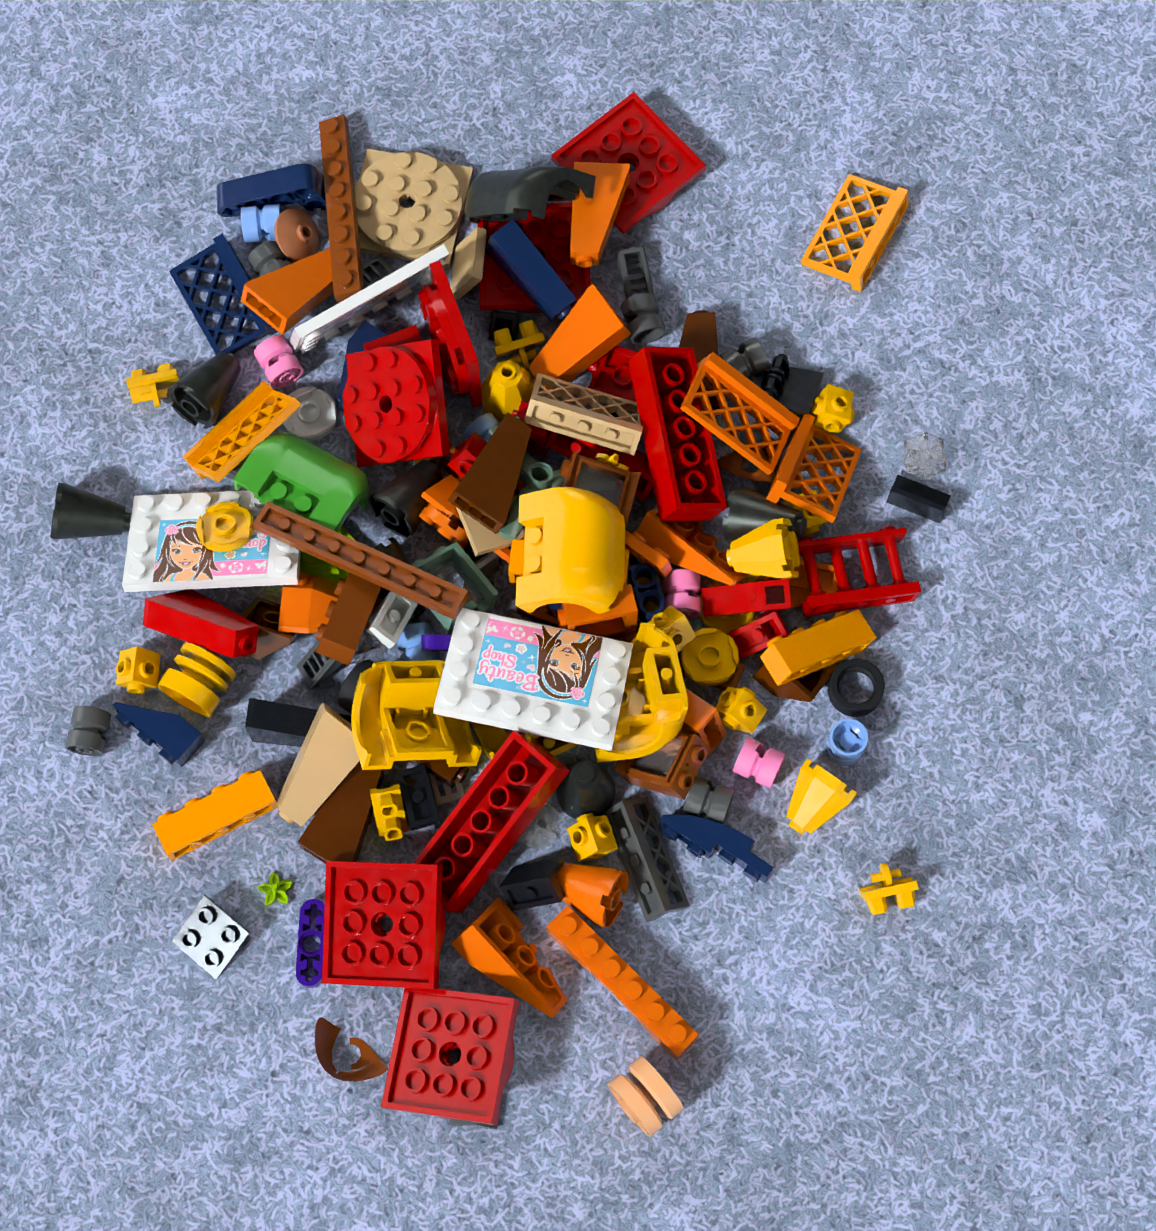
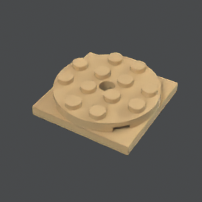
[354,148,474,269]

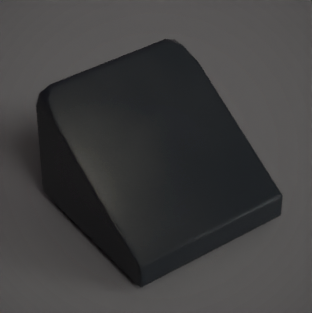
[488,310,520,341]

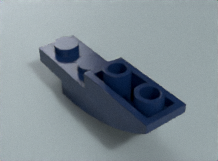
[660,815,774,883]

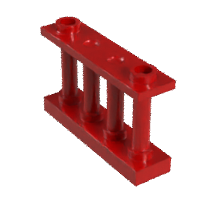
[797,526,921,617]

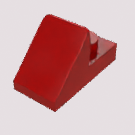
[727,610,790,660]

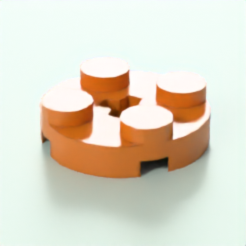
[419,503,470,550]

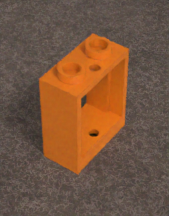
[557,584,638,637]

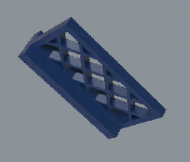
[169,233,278,355]

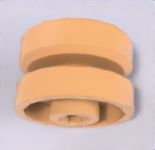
[607,1056,684,1138]

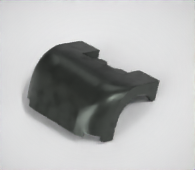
[464,166,596,224]

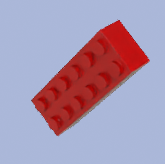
[628,347,727,521]
[413,730,570,913]

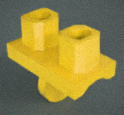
[494,320,545,369]
[126,363,179,408]
[370,784,408,841]
[859,862,919,915]

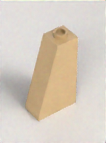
[277,702,360,827]

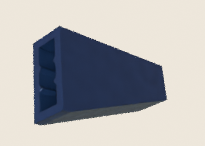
[485,219,576,322]

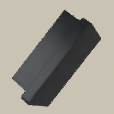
[886,475,951,523]
[396,764,441,831]
[499,857,565,911]

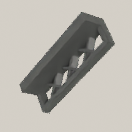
[604,797,690,922]

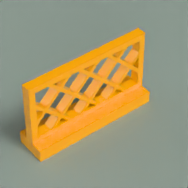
[801,174,909,292]
[182,381,301,483]

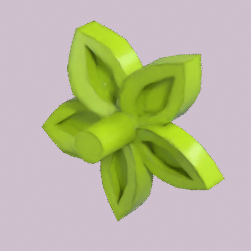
[257,872,293,907]

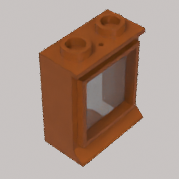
[557,451,641,527]
[614,731,710,800]

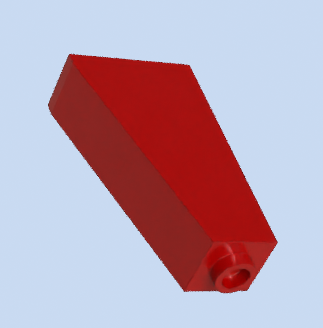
[143,589,259,658]

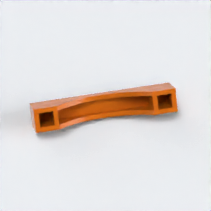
[546,906,699,1061]

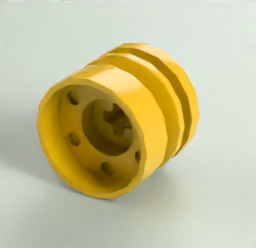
[157,642,237,718]

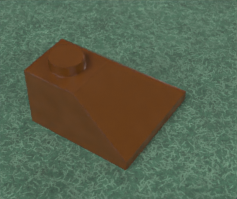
[241,597,298,660]
[752,626,839,702]

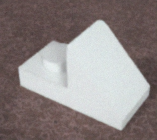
[367,591,418,649]

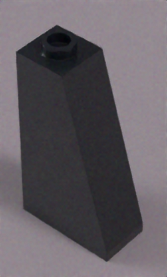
[245,698,351,747]

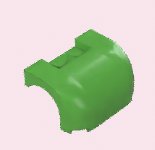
[233,432,371,533]

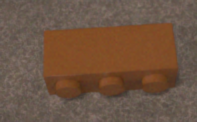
[315,573,381,666]

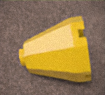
[481,360,534,422]
[726,518,800,579]
[786,759,857,835]

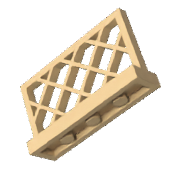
[524,373,643,455]

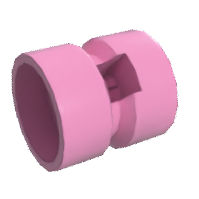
[254,335,304,389]
[663,569,701,619]
[732,737,786,789]

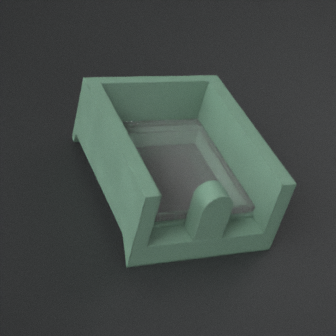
[412,542,498,635]

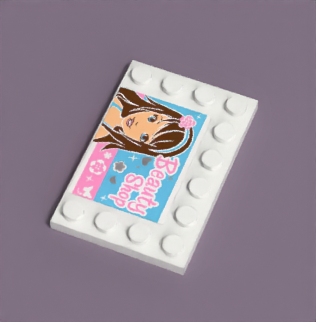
[289,244,449,355]
[122,490,301,592]
[433,608,634,751]

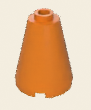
[556,862,629,928]

